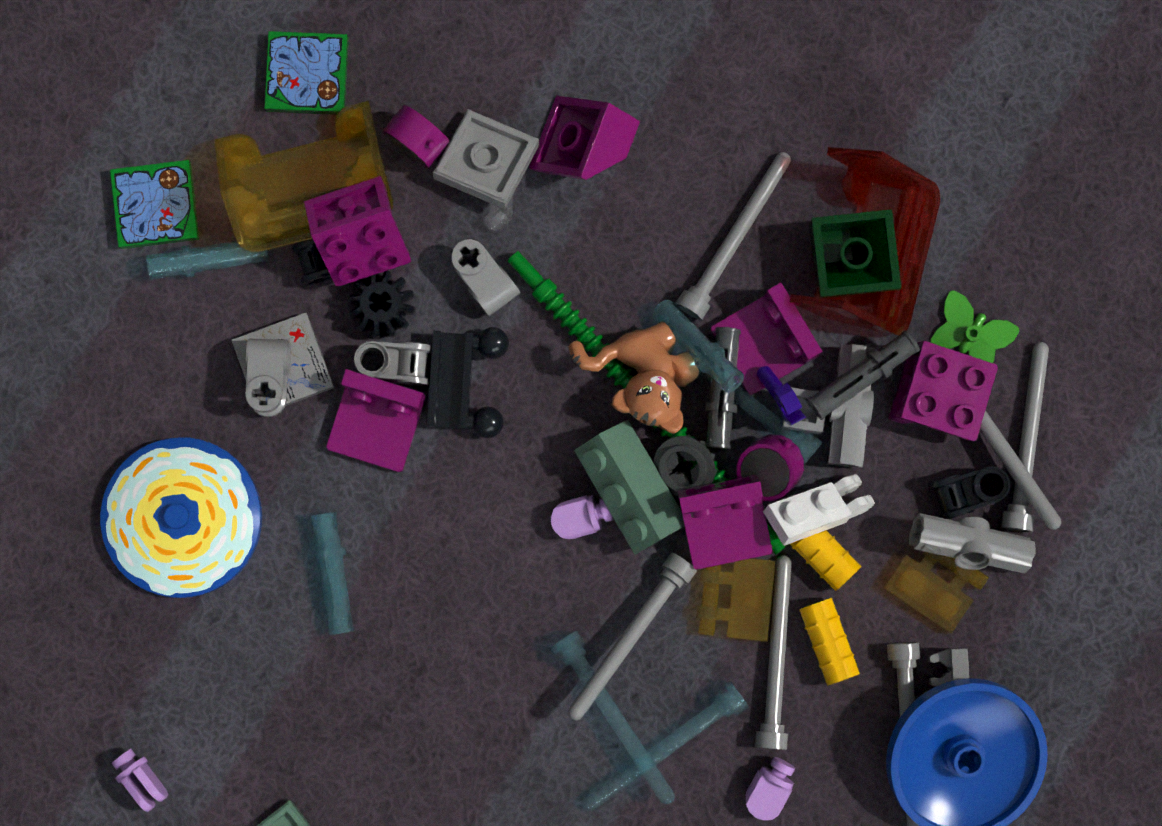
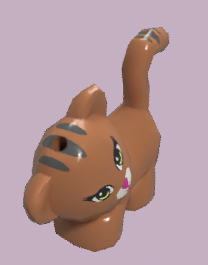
[568,321,699,434]

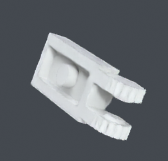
[763,474,875,546]

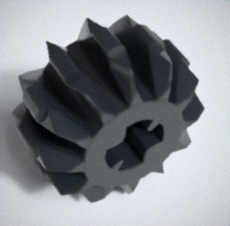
[348,271,416,339]

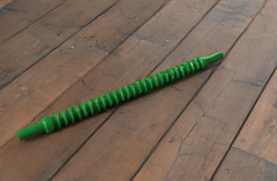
[507,251,787,555]

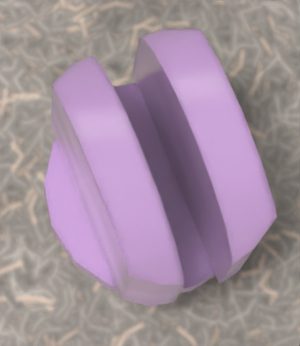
[551,495,614,539]
[111,749,168,812]
[745,757,795,821]

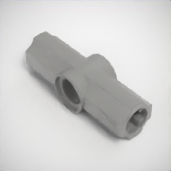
[827,344,874,468]
[909,513,1036,574]

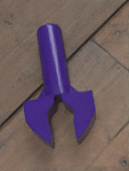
[757,366,806,426]

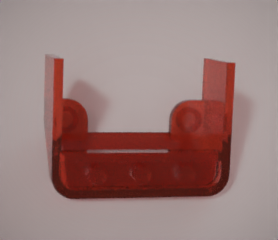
[789,147,940,335]

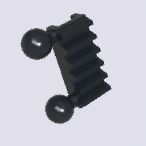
[427,327,509,438]

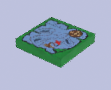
[265,31,349,115]
[110,160,199,249]

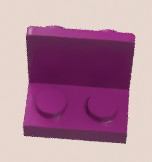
[304,176,411,286]
[711,283,823,395]
[888,341,998,441]
[326,369,426,472]
[677,474,772,569]

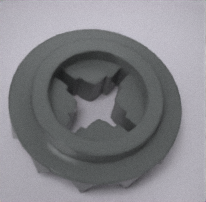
[653,434,718,497]

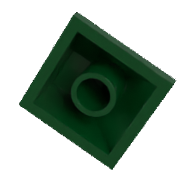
[809,209,901,298]

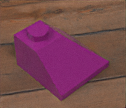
[529,95,640,180]

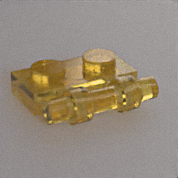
[883,551,989,633]
[696,558,775,642]

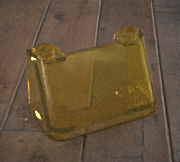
[214,101,393,252]

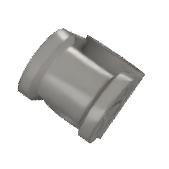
[452,239,520,317]
[245,338,291,417]
[354,341,432,386]

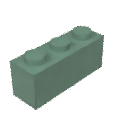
[574,420,684,555]

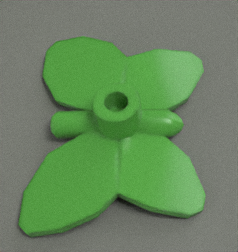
[931,290,1019,363]

